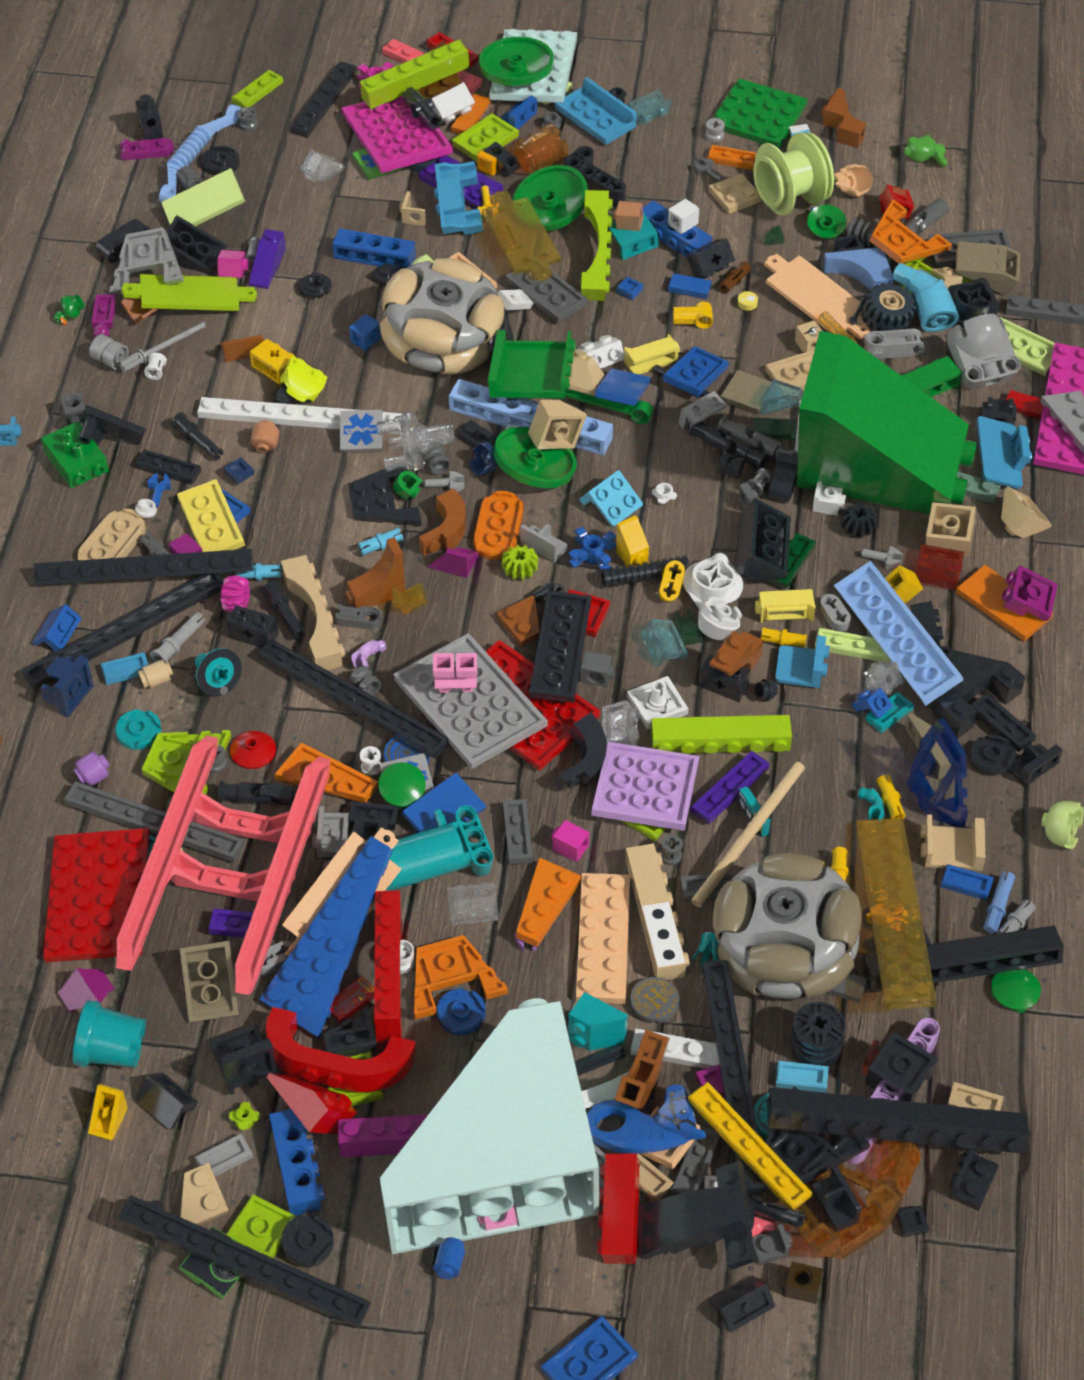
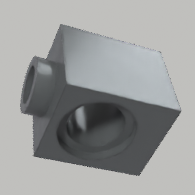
[60,392,85,426]
[580,651,615,687]

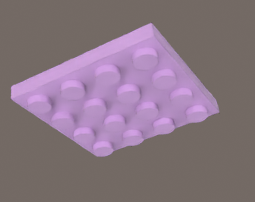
[591,742,699,831]

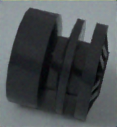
[790,1002,846,1066]

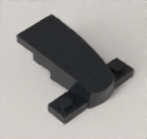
[638,1161,756,1270]

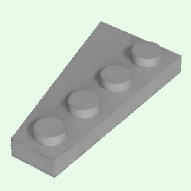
[1040,391,1084,454]

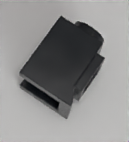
[833,235,865,252]

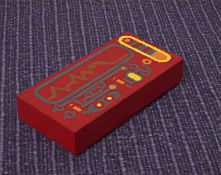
[330,976,375,1024]

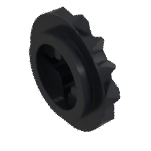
[300,273,332,299]

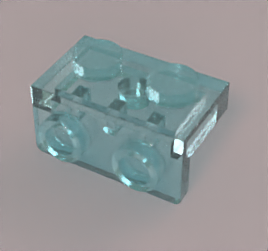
[627,89,673,125]

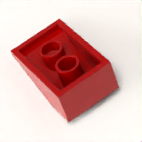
[267,1073,357,1135]

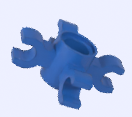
[569,527,617,570]

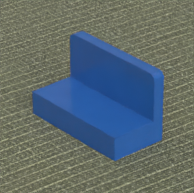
[500,95,537,130]
[32,604,82,652]

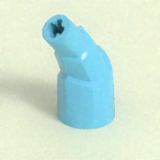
[893,263,959,332]

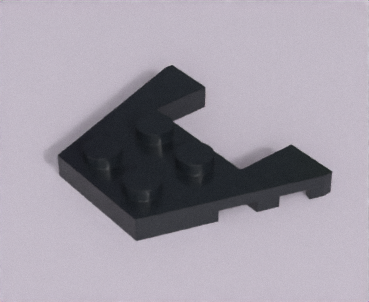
[348,460,422,527]
[765,1086,870,1184]

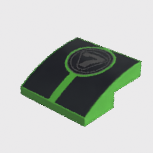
[178,1226,240,1300]

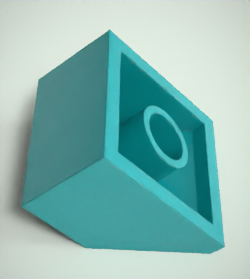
[568,992,628,1051]

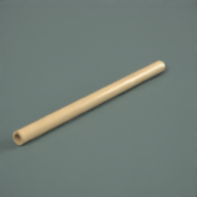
[691,762,805,907]

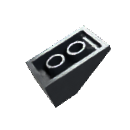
[166,215,228,275]

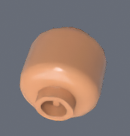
[250,420,279,453]

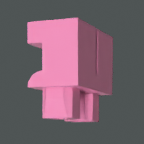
[433,653,477,693]

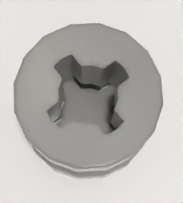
[705,118,725,142]

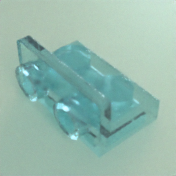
[641,619,688,666]

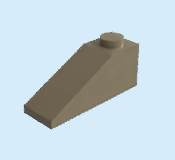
[905,713,966,780]

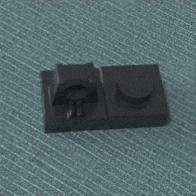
[457,420,497,448]

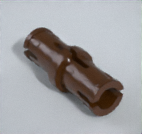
[718,261,751,294]

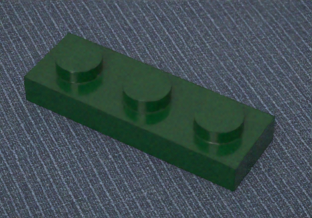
[767,533,816,590]

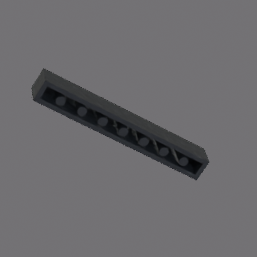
[863,925,1064,993]

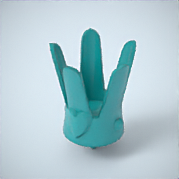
[692,932,719,967]

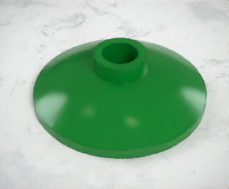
[807,205,847,239]

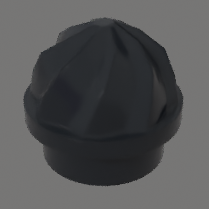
[275,385,295,404]
[755,679,778,702]

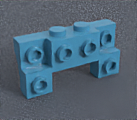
[434,161,484,235]

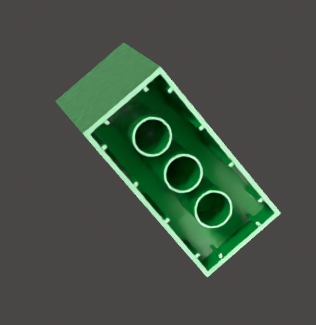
[797,331,977,515]

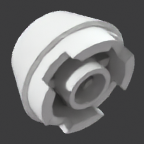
[698,597,742,640]

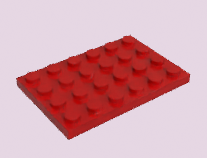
[485,640,601,771]
[43,828,150,962]

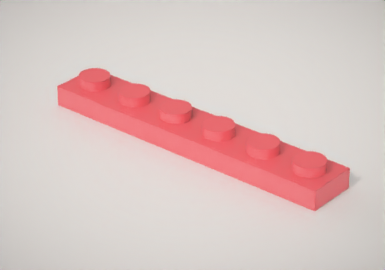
[382,39,482,95]

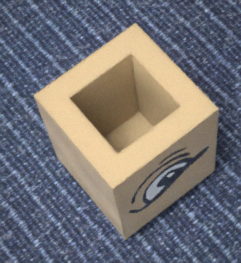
[795,320,822,353]

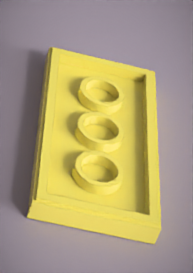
[177,479,245,552]

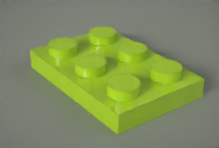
[452,113,519,162]

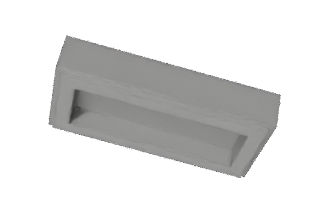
[195,1134,253,1177]

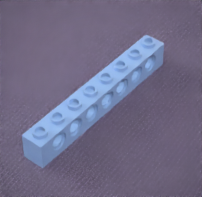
[449,379,613,456]

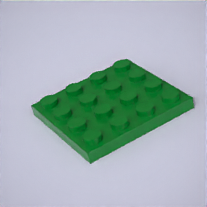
[713,78,808,149]

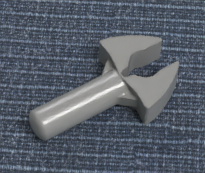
[424,471,464,492]
[861,546,903,569]

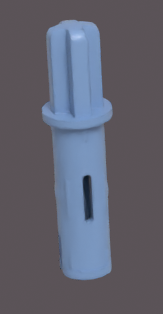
[983,871,1016,934]

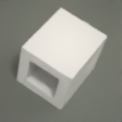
[668,199,699,234]

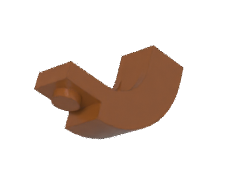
[419,488,466,556]
[614,1029,670,1109]

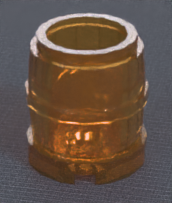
[514,123,568,174]

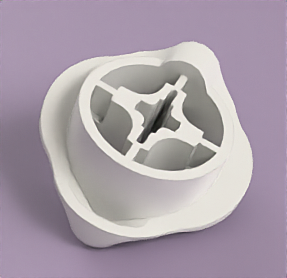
[683,553,743,608]

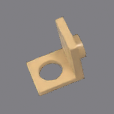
[399,191,426,226]
[932,267,963,289]

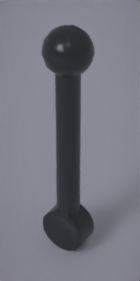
[849,295,867,325]

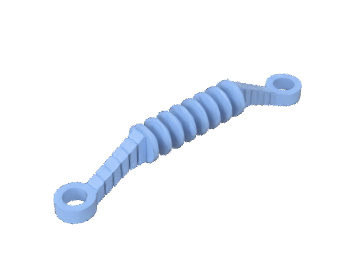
[159,104,241,202]

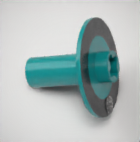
[195,648,242,696]

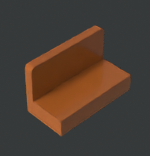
[221,334,264,362]

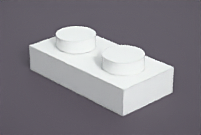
[498,290,534,310]

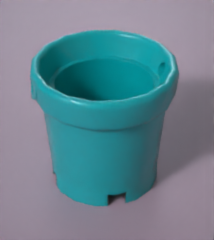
[72,1000,146,1068]

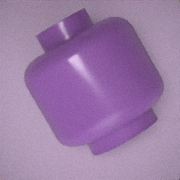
[73,752,110,786]

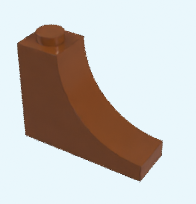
[345,537,405,608]

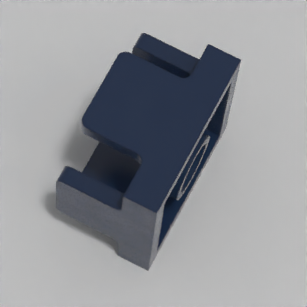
[41,655,94,718]

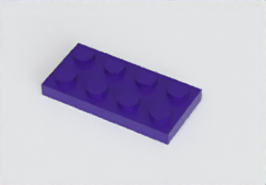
[419,155,503,209]

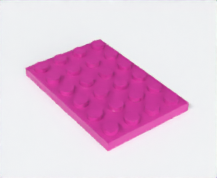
[342,96,453,173]

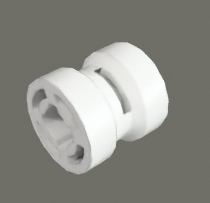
[400,940,415,974]

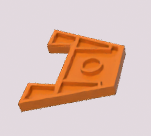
[870,199,952,264]

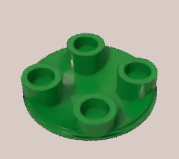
[379,762,426,808]
[991,969,1041,1013]

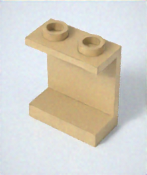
[920,815,986,871]

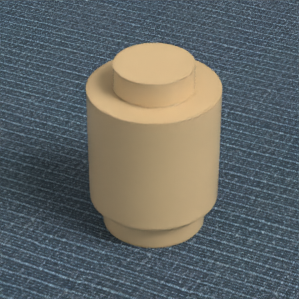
[138,660,173,688]

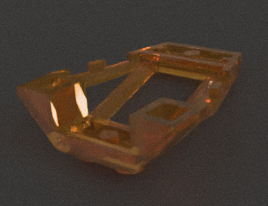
[796,1163,903,1259]

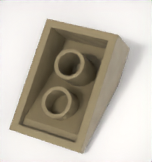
[180,941,239,1023]

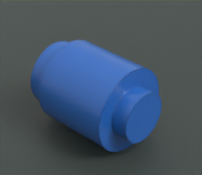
[433,1237,465,1279]

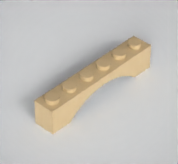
[281,555,345,670]

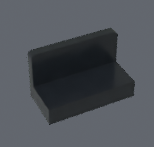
[136,1072,198,1129]
[709,1275,776,1332]

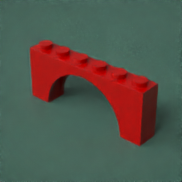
[374,890,403,1050]

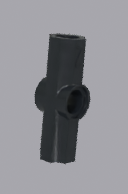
[403,87,442,129]

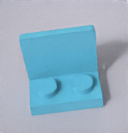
[579,470,643,527]

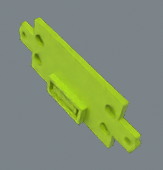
[121,274,257,311]

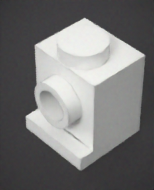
[813,481,846,516]

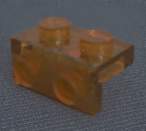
[867,1140,921,1196]

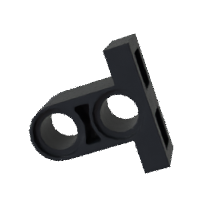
[768,452,798,502]

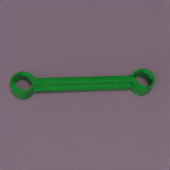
[565,389,654,424]

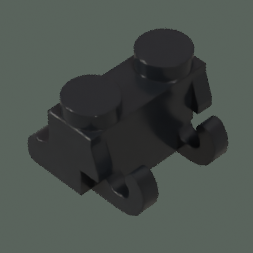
[980,397,1017,426]

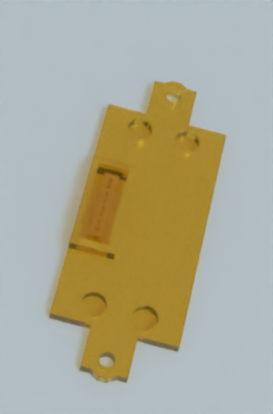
[482,191,561,281]

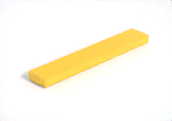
[688,1082,812,1209]

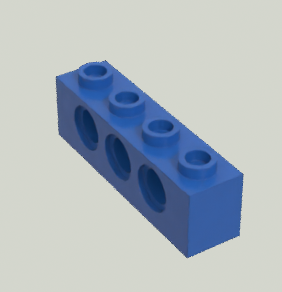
[643,200,712,258]
[332,228,416,267]
[269,1109,325,1216]

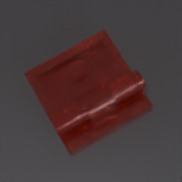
[915,544,964,590]

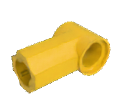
[673,301,713,329]

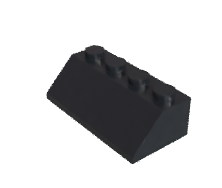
[736,498,791,581]

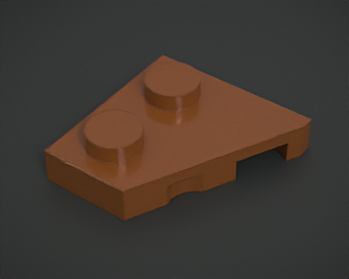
[497,595,540,647]

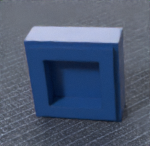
[616,276,644,300]

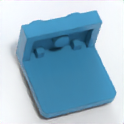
[775,635,830,688]

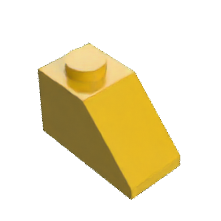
[616,515,649,567]
[885,565,923,603]

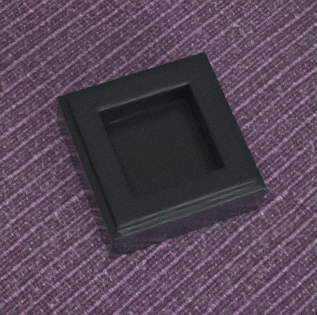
[895,1205,929,1238]

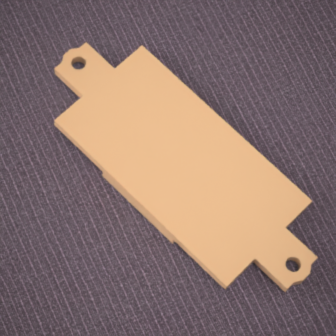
[764,254,872,339]
[282,827,401,957]

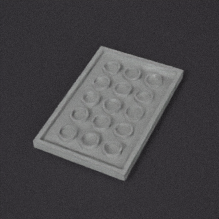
[394,633,547,769]

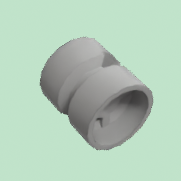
[89,334,129,370]

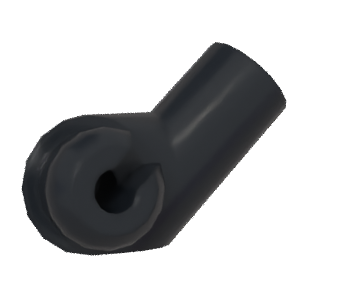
[531,583,565,603]

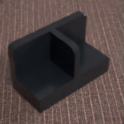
[1009,744,1063,786]
[810,1165,862,1233]

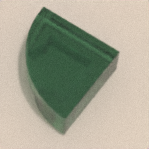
[765,225,785,246]

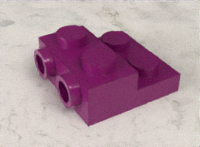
[1001,565,1058,621]

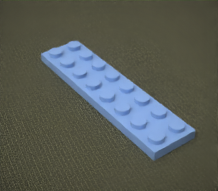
[834,561,964,706]

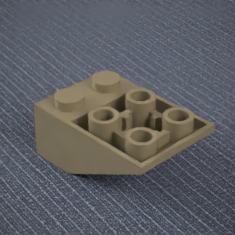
[955,241,1021,296]

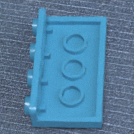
[555,77,636,145]

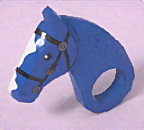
[587,1084,706,1153]

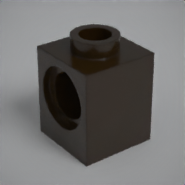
[781,1261,823,1304]

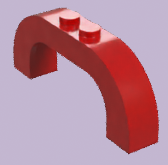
[266,1007,416,1092]

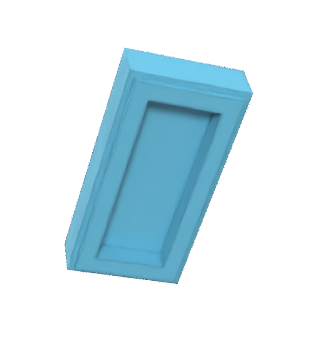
[776,1061,829,1093]

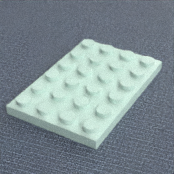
[489,29,577,103]

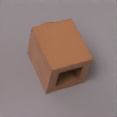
[613,201,644,231]

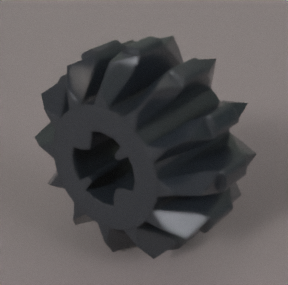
[841,502,878,538]

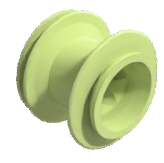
[753,132,834,216]

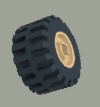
[861,283,916,331]

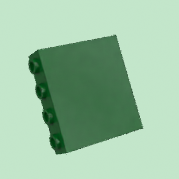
[488,330,576,399]

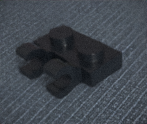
[348,801,399,842]

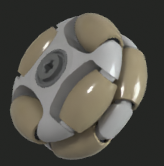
[712,853,862,999]

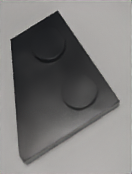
[324,1008,378,1056]

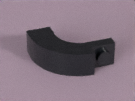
[555,712,607,791]

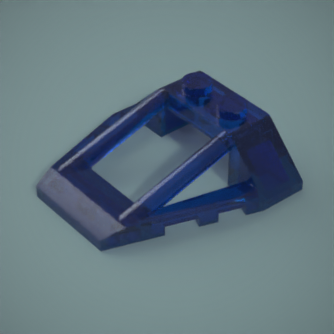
[907,718,968,828]

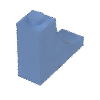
[823,248,894,290]

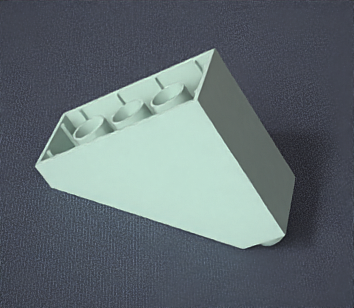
[380,998,599,1254]

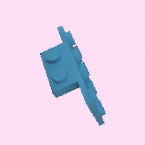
[976,416,1032,489]

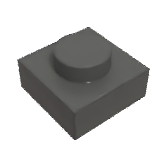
[738,482,758,508]

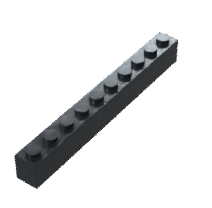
[766,1087,1030,1154]

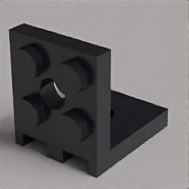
[209,1024,277,1095]

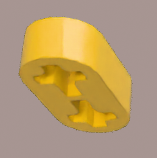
[658,561,685,603]

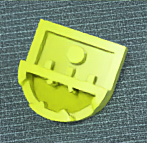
[280,355,327,402]

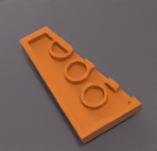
[275,742,378,803]

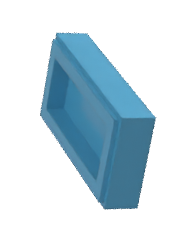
[101,652,148,685]

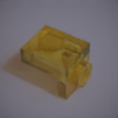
[391,583,428,615]

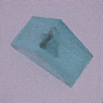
[761,379,802,415]

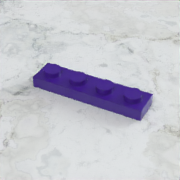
[691,751,770,824]

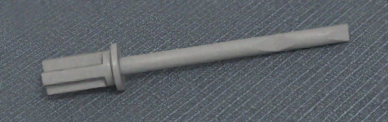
[118,321,206,372]

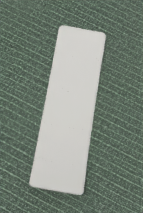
[581,1071,629,1108]

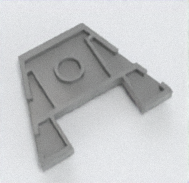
[109,227,184,295]

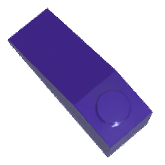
[249,229,286,289]

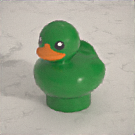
[54,294,85,325]

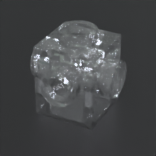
[863,661,904,695]

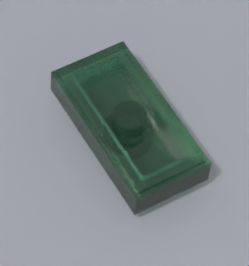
[754,417,796,440]

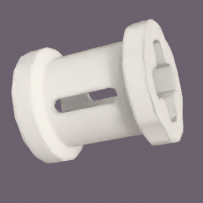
[144,352,167,380]
[360,746,381,777]

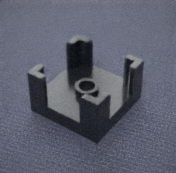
[865,1032,938,1102]

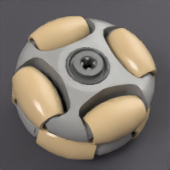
[380,258,504,375]

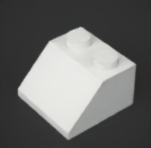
[431,83,475,124]

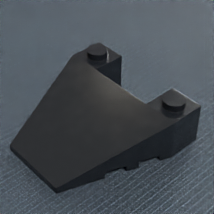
[929,649,1025,739]

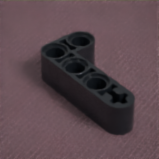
[564,146,626,207]

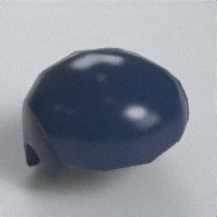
[469,442,498,476]

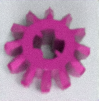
[220,575,250,612]

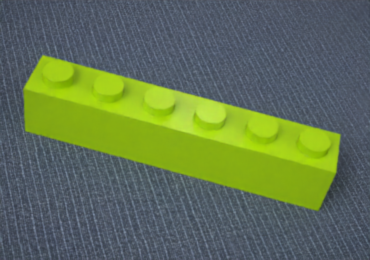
[360,40,469,110]
[651,715,792,754]

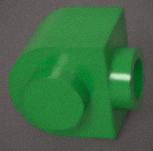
[394,471,423,501]

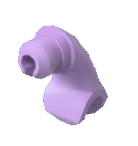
[351,639,386,669]

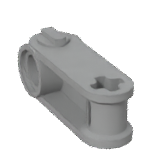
[863,329,925,359]

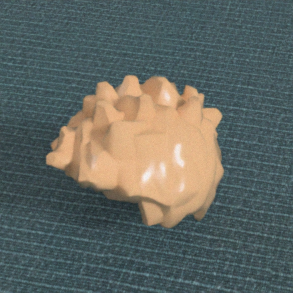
[834,164,874,197]

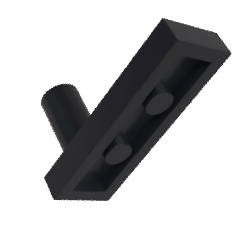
[78,405,146,446]

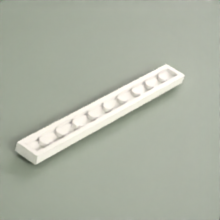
[198,397,407,435]

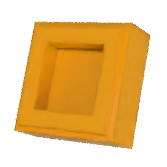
[477,150,497,176]

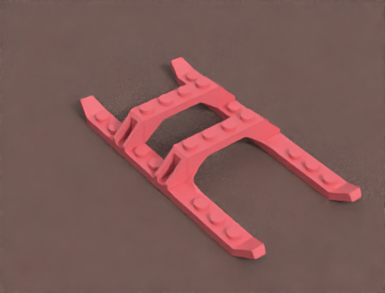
[116,736,330,995]

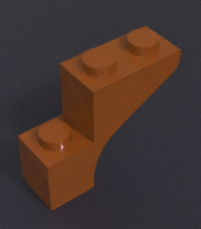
[821,88,866,148]
[710,631,763,676]

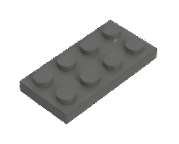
[927,229,1012,268]
[505,258,588,323]

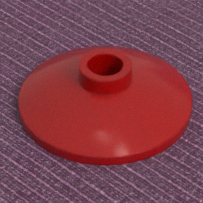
[230,731,276,769]

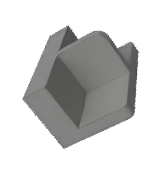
[520,524,567,563]

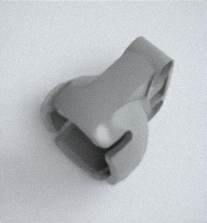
[947,314,1021,390]

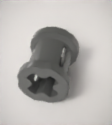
[661,834,683,865]

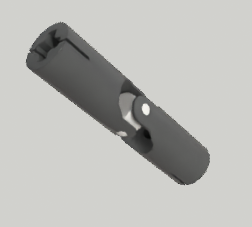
[905,198,949,236]

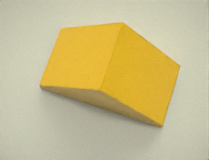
[88,1084,128,1140]

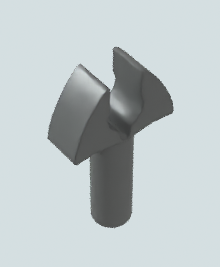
[694,157,724,182]

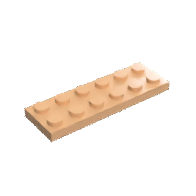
[576,873,630,1004]

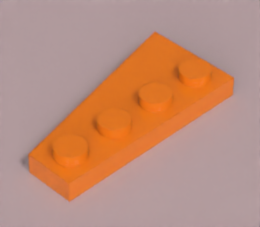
[516,857,582,947]

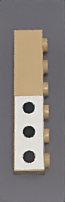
[625,844,689,980]

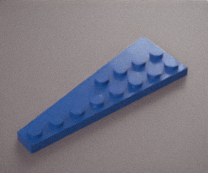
[260,836,393,1038]

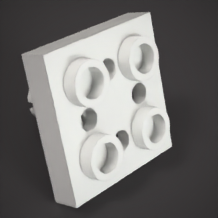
[627,676,689,730]

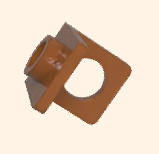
[121,298,158,325]

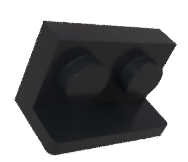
[948,1148,999,1211]

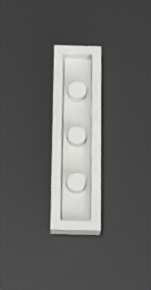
[631,1028,719,1069]

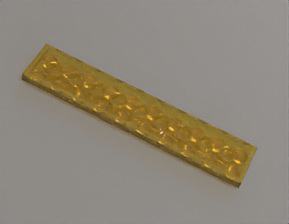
[856,818,936,1009]

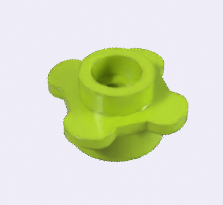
[229,1102,260,1131]

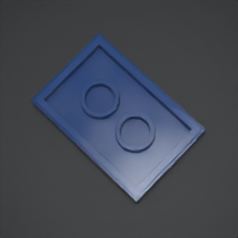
[663,346,729,397]
[595,368,651,406]
[402,773,486,833]
[541,1316,638,1380]

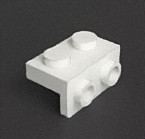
[575,335,624,369]

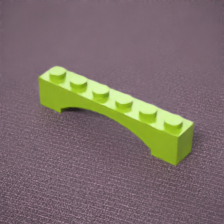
[581,190,613,301]

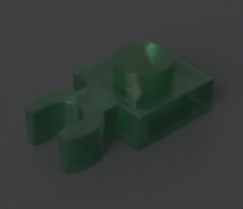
[675,609,703,646]

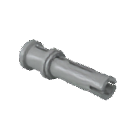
[150,612,205,663]

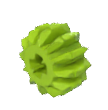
[502,544,538,581]

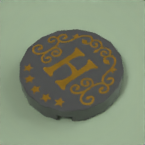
[630,977,680,1023]

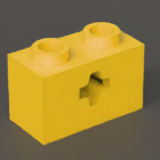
[250,339,295,385]

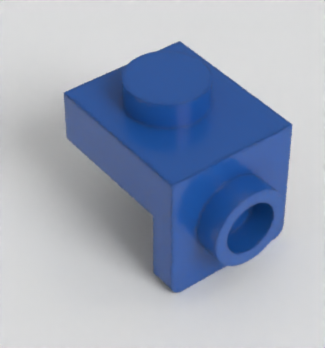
[851,687,893,719]

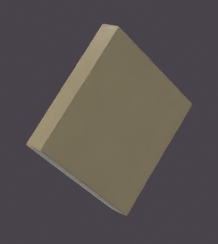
[721,370,775,414]

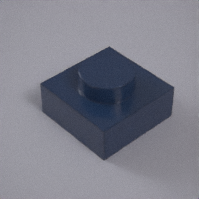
[224,457,254,485]

